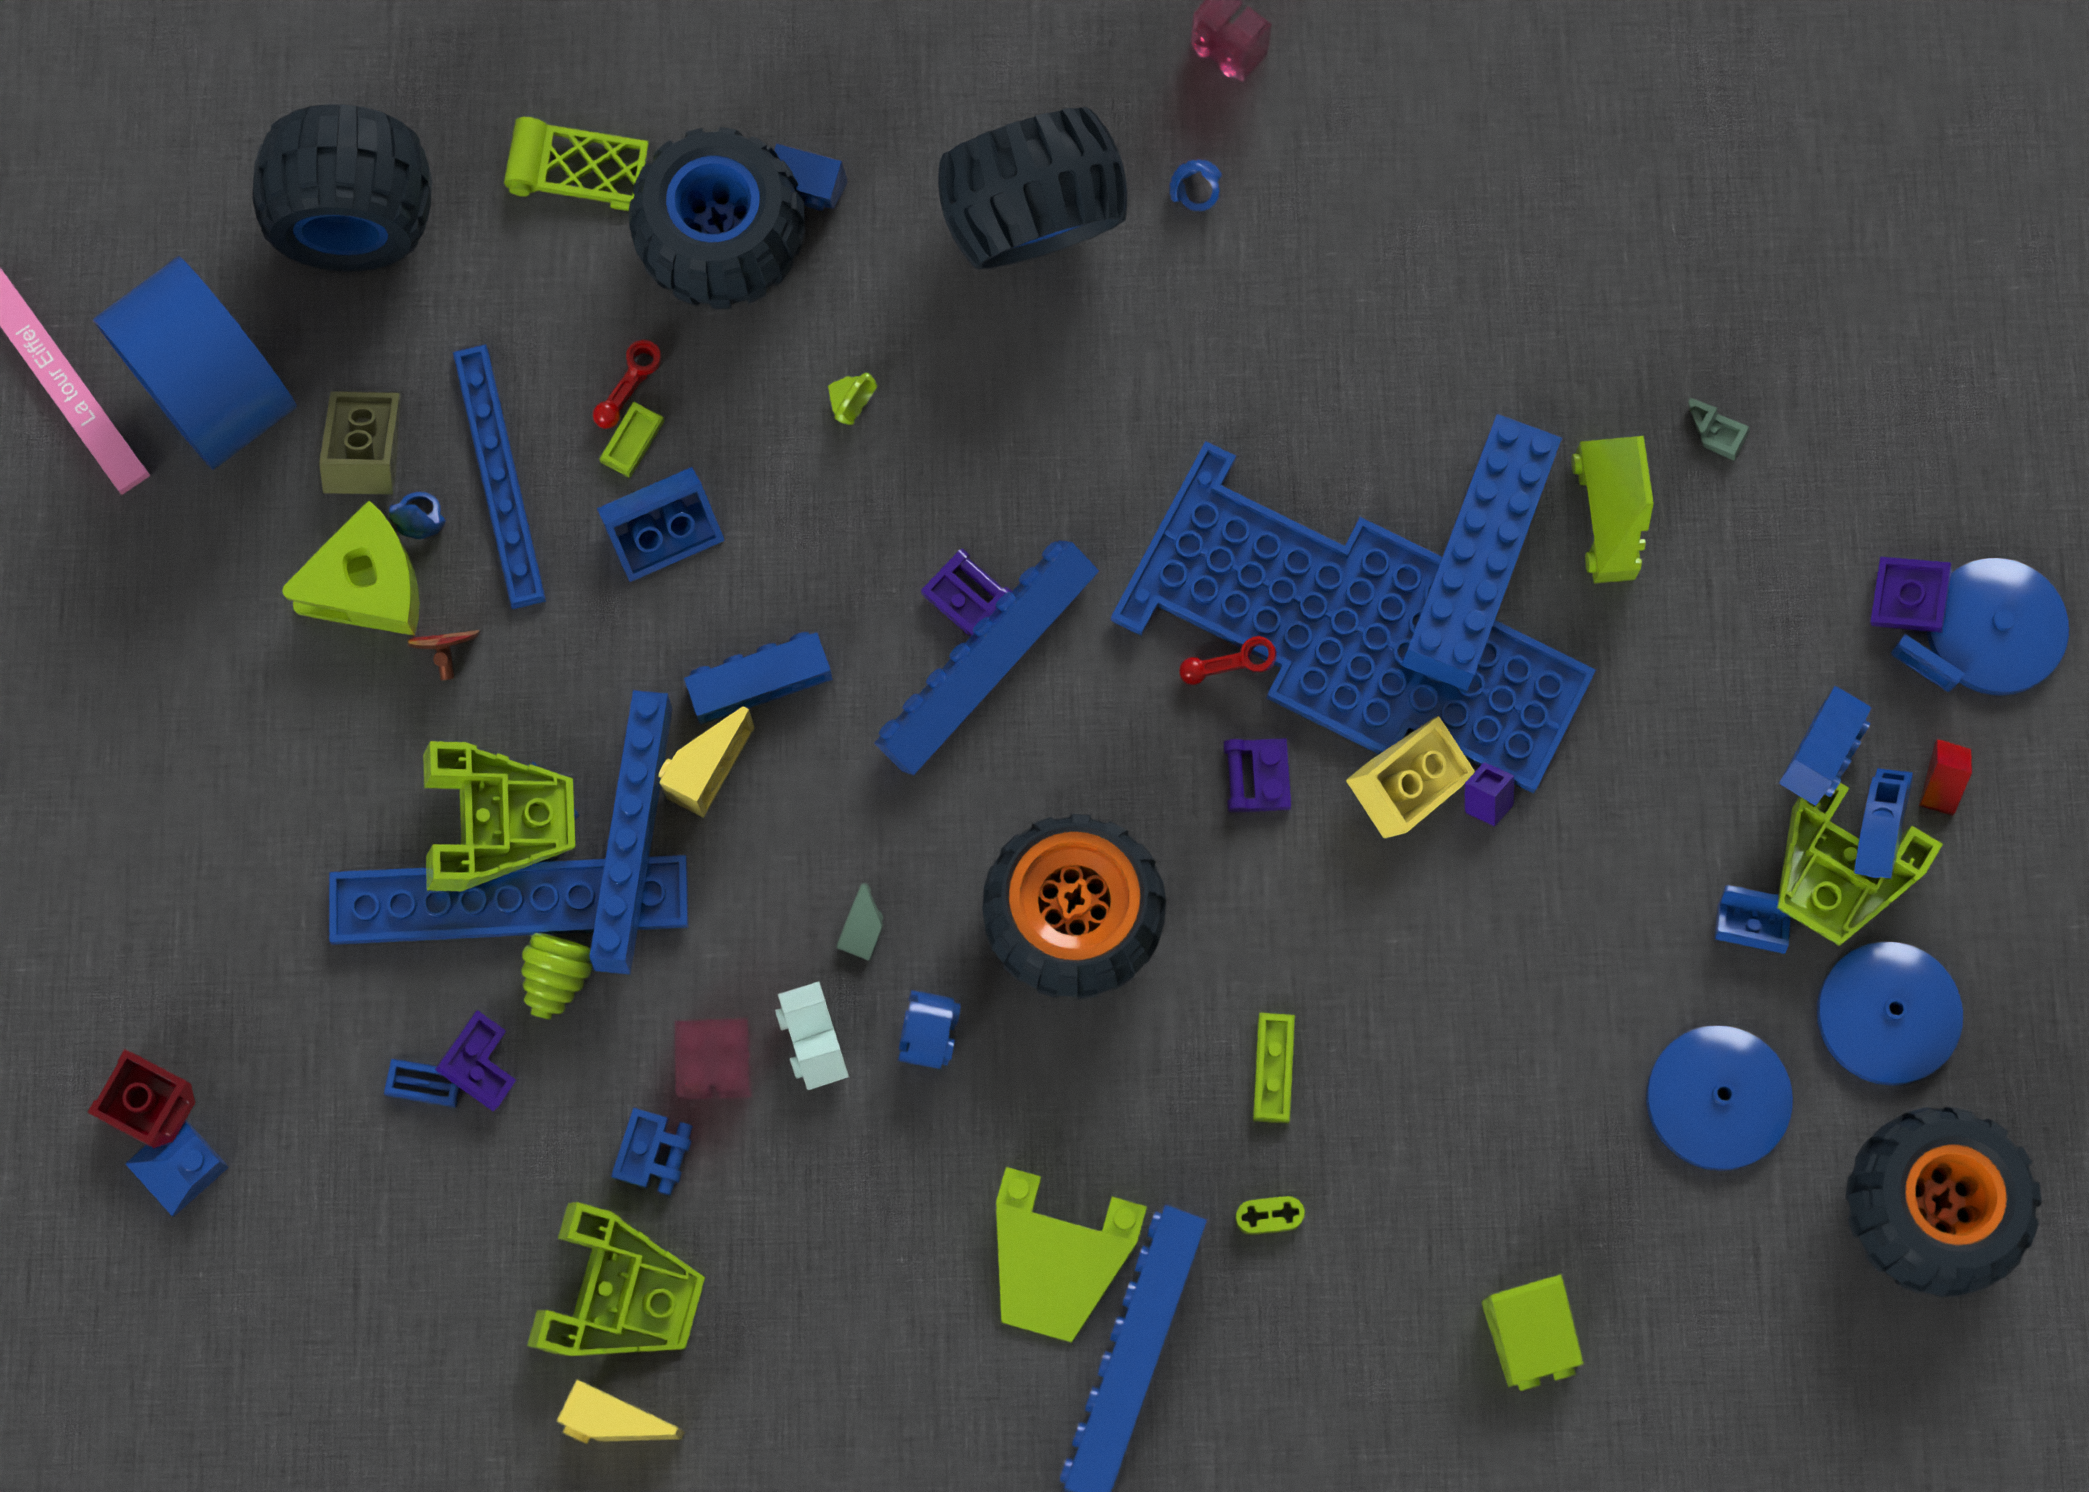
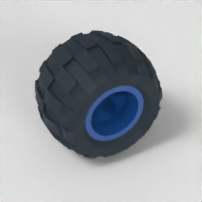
[252,104,432,271]
[629,127,805,309]

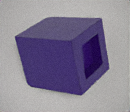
[1465,762,1514,826]

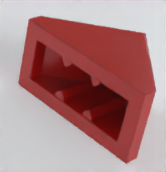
[1919,739,1972,816]

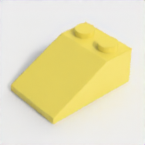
[658,706,755,818]
[1346,716,1475,838]
[557,1380,685,1444]

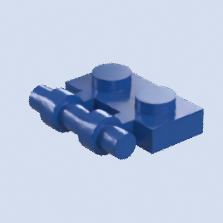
[611,1107,693,1196]

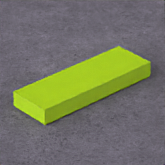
[1253,1013,1295,1124]

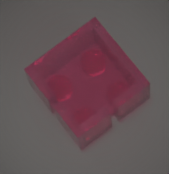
[1191,0,1272,82]
[675,1018,752,1099]

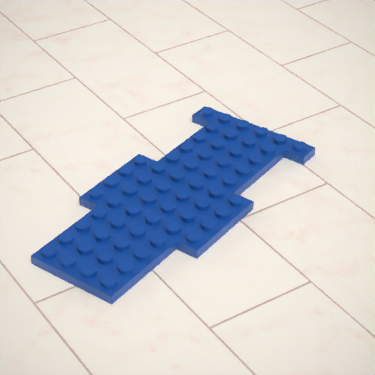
[1111,441,1596,794]

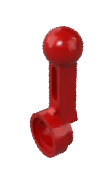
[593,340,661,429]
[1179,636,1277,685]

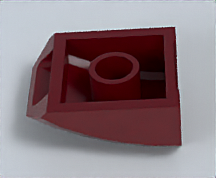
[87,1048,195,1148]

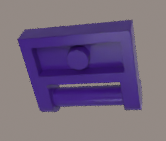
[921,548,1012,637]
[1223,738,1291,812]

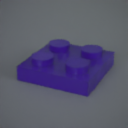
[1870,556,1952,633]

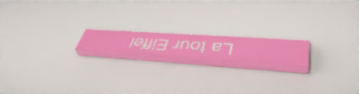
[0,267,150,495]

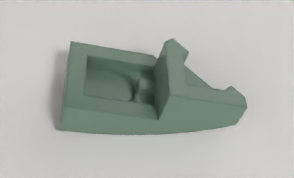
[1688,398,1750,461]
[836,883,884,960]

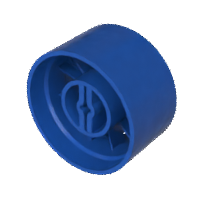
[93,256,297,470]

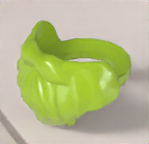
[828,372,878,425]

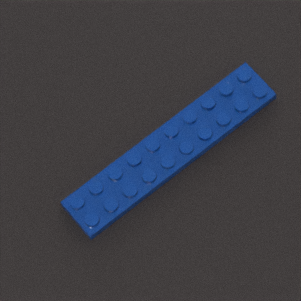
[329,855,689,945]

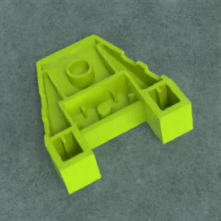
[1571,436,1654,584]
[423,741,576,891]
[1777,783,1943,946]
[996,1167,1147,1343]
[527,1202,705,1356]

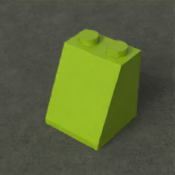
[1481,1274,1583,1391]

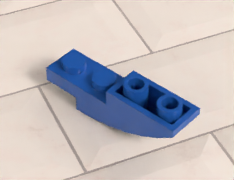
[1854,768,1913,878]

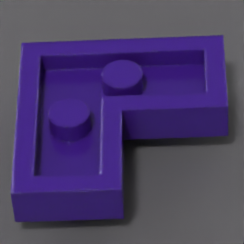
[434,1010,516,1111]

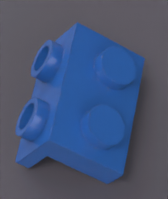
[1715,885,1791,954]

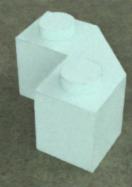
[775,982,849,1090]

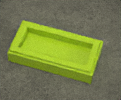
[599,402,664,478]

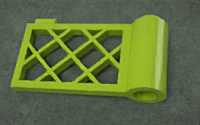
[504,117,649,211]

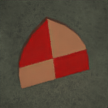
[408,630,480,680]

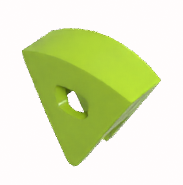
[282,500,420,635]

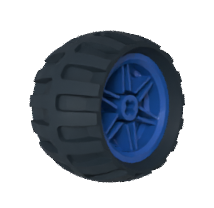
[938,107,1127,270]

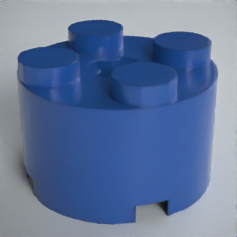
[897,990,961,1069]

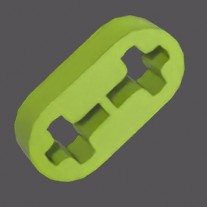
[1235,1196,1305,1235]

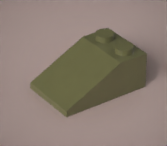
[319,391,400,495]

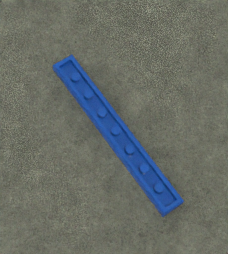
[453,344,546,609]

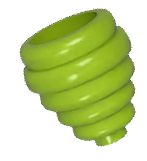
[521,933,592,1020]

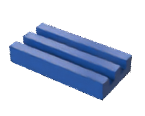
[1891,634,1965,692]
[384,1059,460,1108]

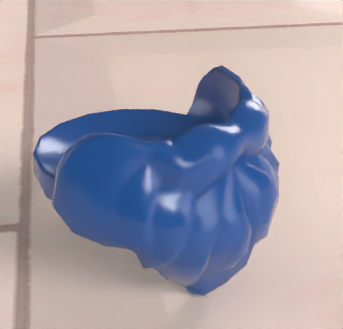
[1169,159,1222,211]
[389,492,446,540]

